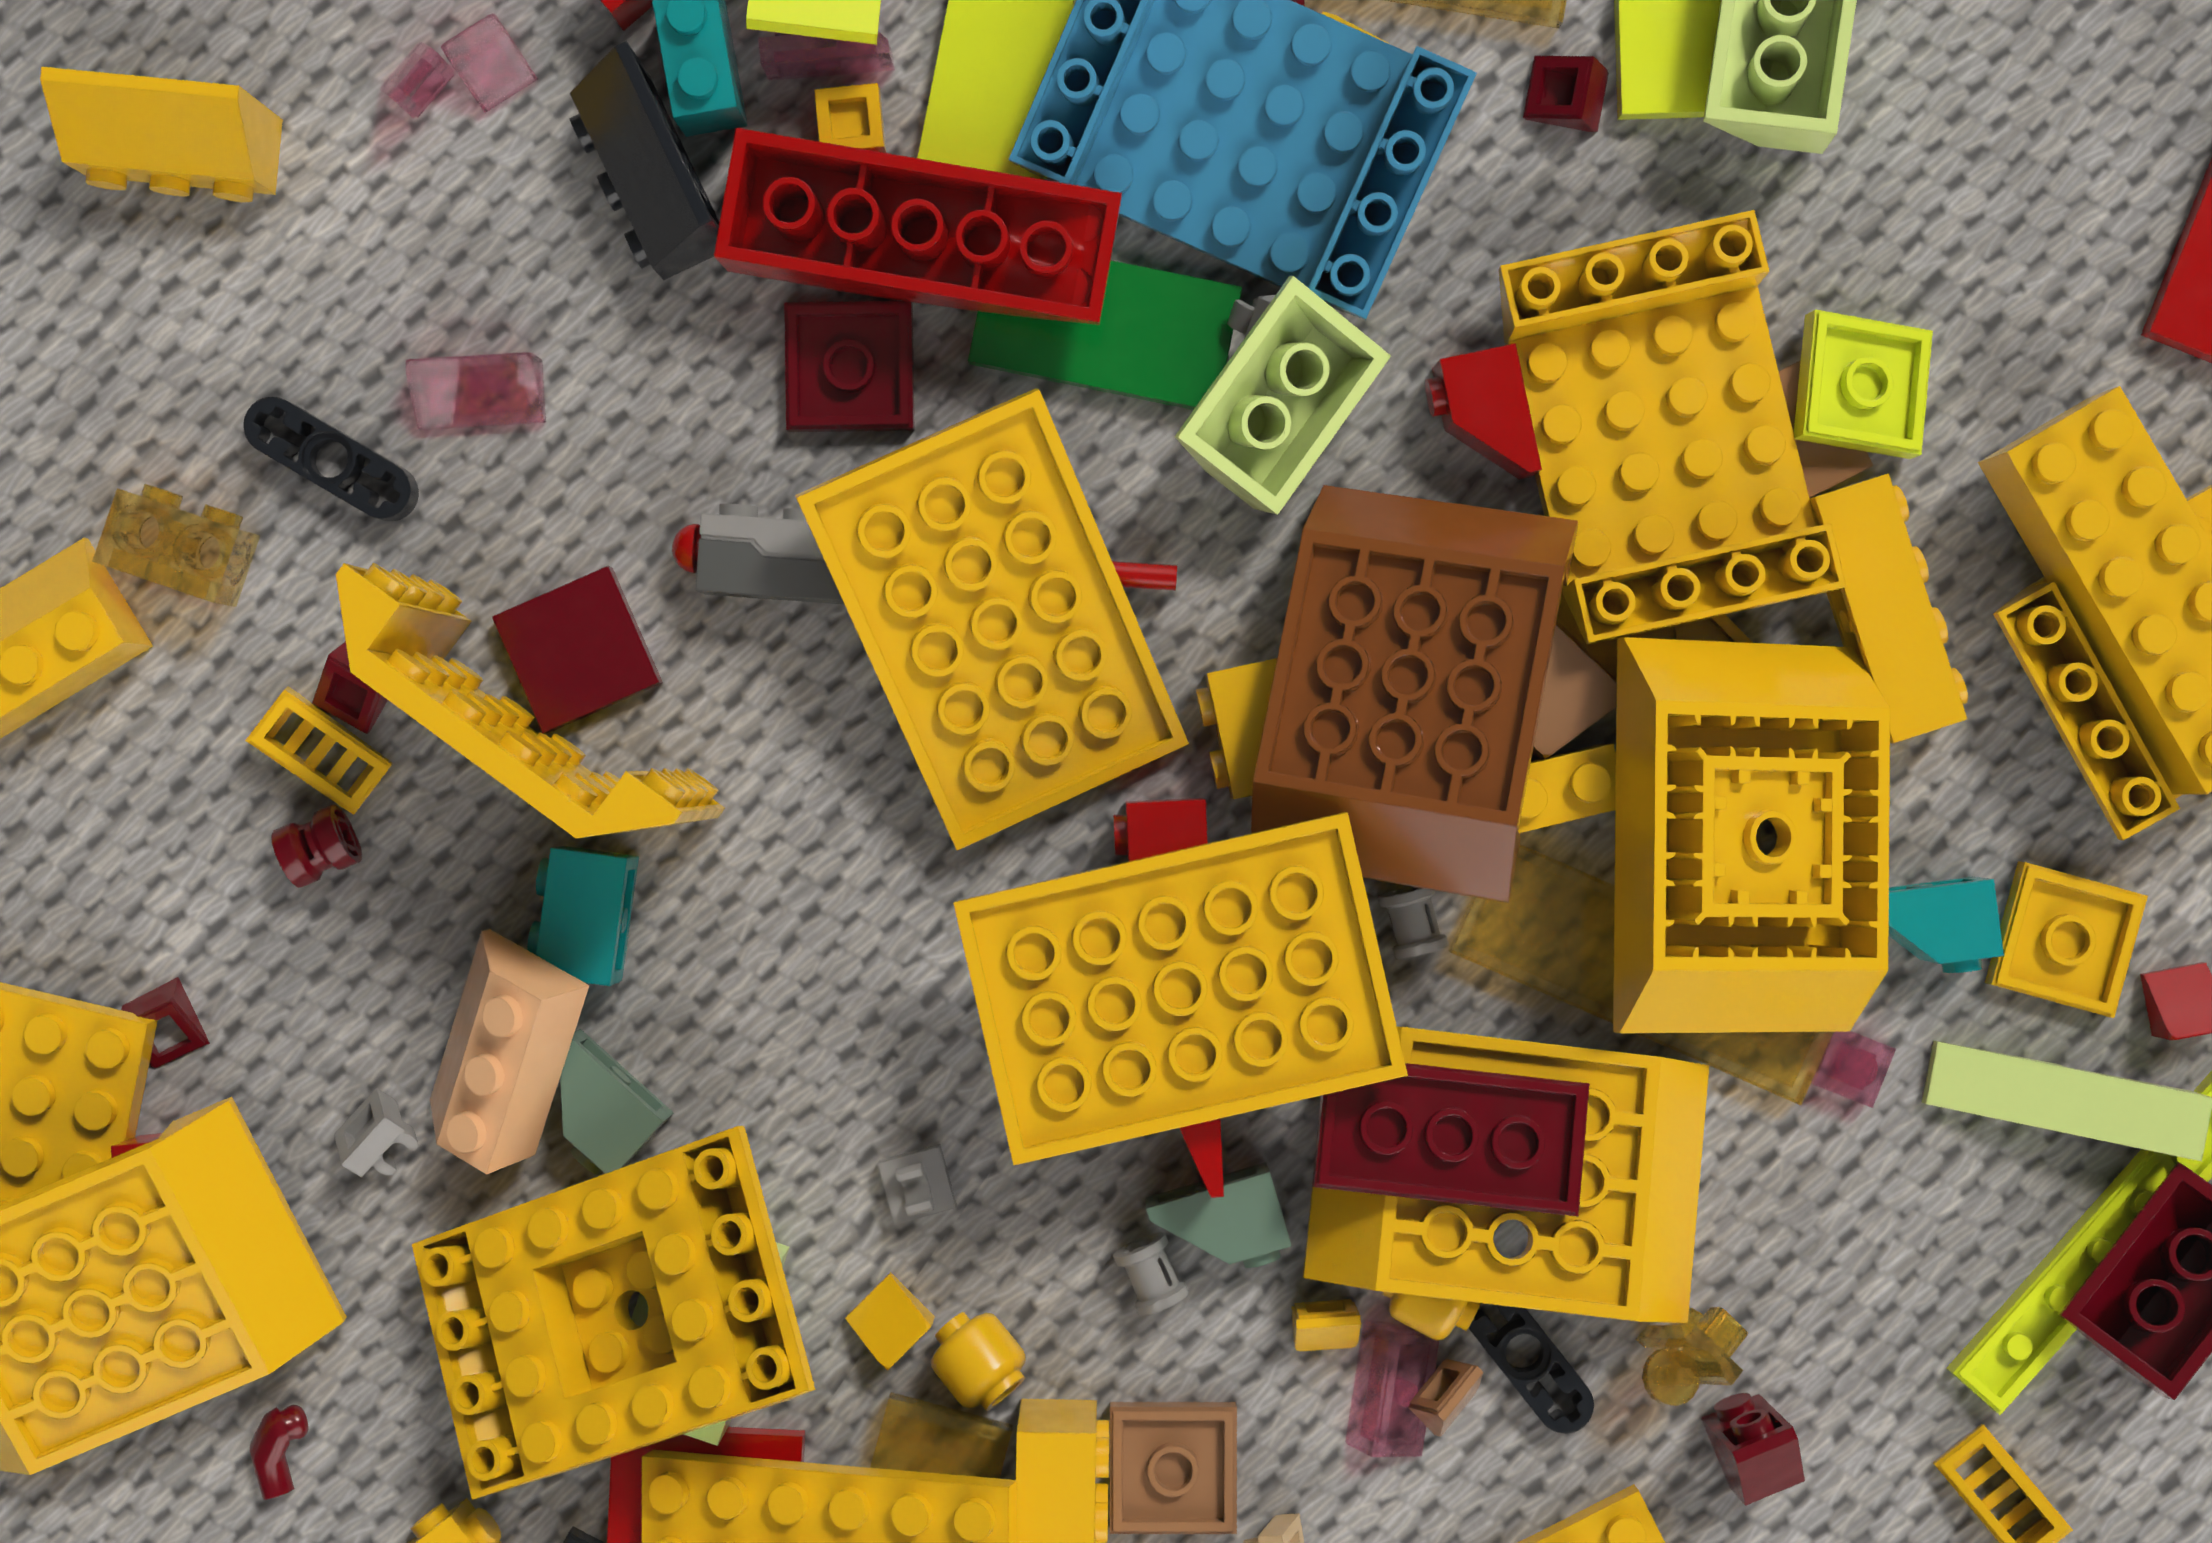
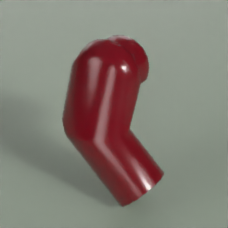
[249,1405,309,1500]

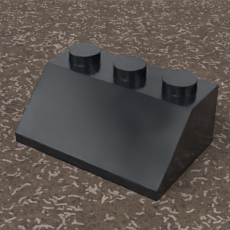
[569,41,720,280]

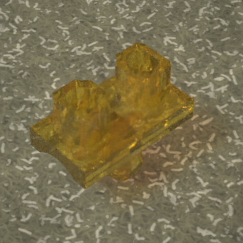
[1635,1307,1748,1406]

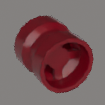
[271,805,362,888]

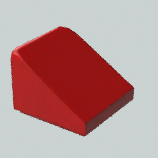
[2140,962,2212,1040]

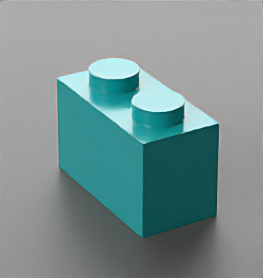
[652,0,748,137]
[527,846,639,986]

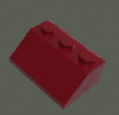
[2059,1162,2212,1400]

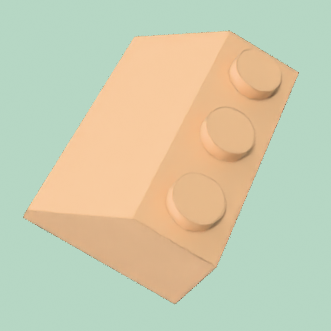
[430,929,590,1175]

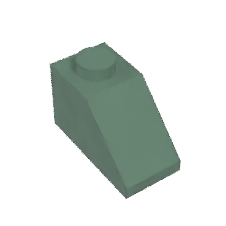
[560,1029,674,1175]
[1145,1162,1292,1268]

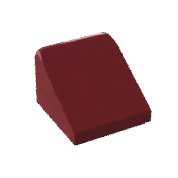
[1523,56,1609,132]
[312,641,388,734]
[121,977,210,1068]

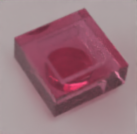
[1807,1031,1896,1108]

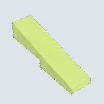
[1922,1040,2212,1161]

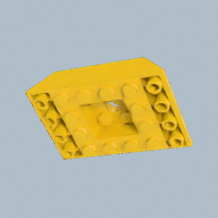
[1613,637,1890,1033]
[412,1126,816,1500]

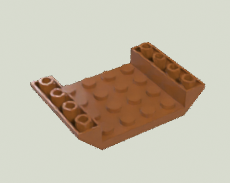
[1251,485,1578,904]

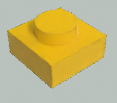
[814,83,886,153]

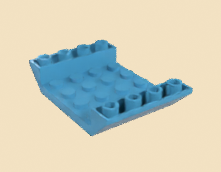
[1009,0,1477,320]

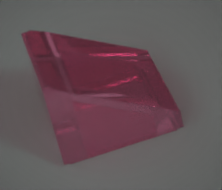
[441,13,538,113]
[380,42,454,119]

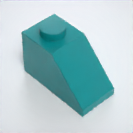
[1889,876,2004,973]

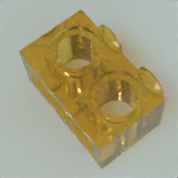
[92,483,260,607]

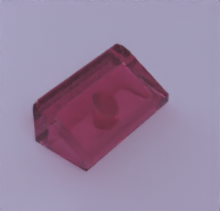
[405,352,546,430]
[1345,1320,1439,1457]

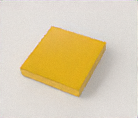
[1985,861,2148,1018]

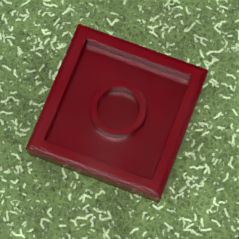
[784,301,915,432]
[492,566,663,733]

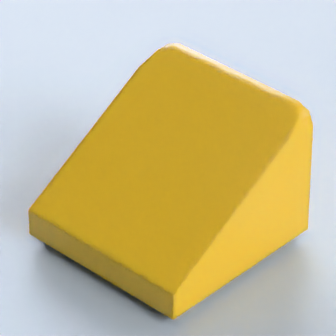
[845,1272,935,1370]
[1291,1299,1361,1352]

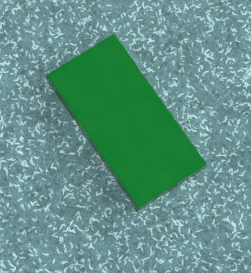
[968,260,1242,410]

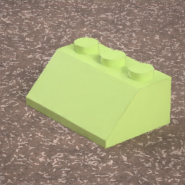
[1703,0,1857,154]
[1174,276,1391,515]

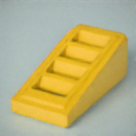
[245,686,393,815]
[1933,1424,2073,1543]

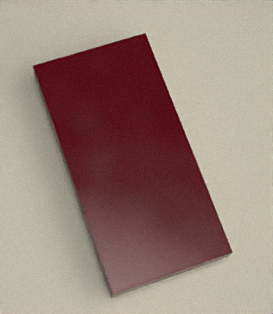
[1312,1063,1590,1217]

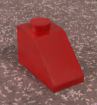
[1425,343,1542,480]

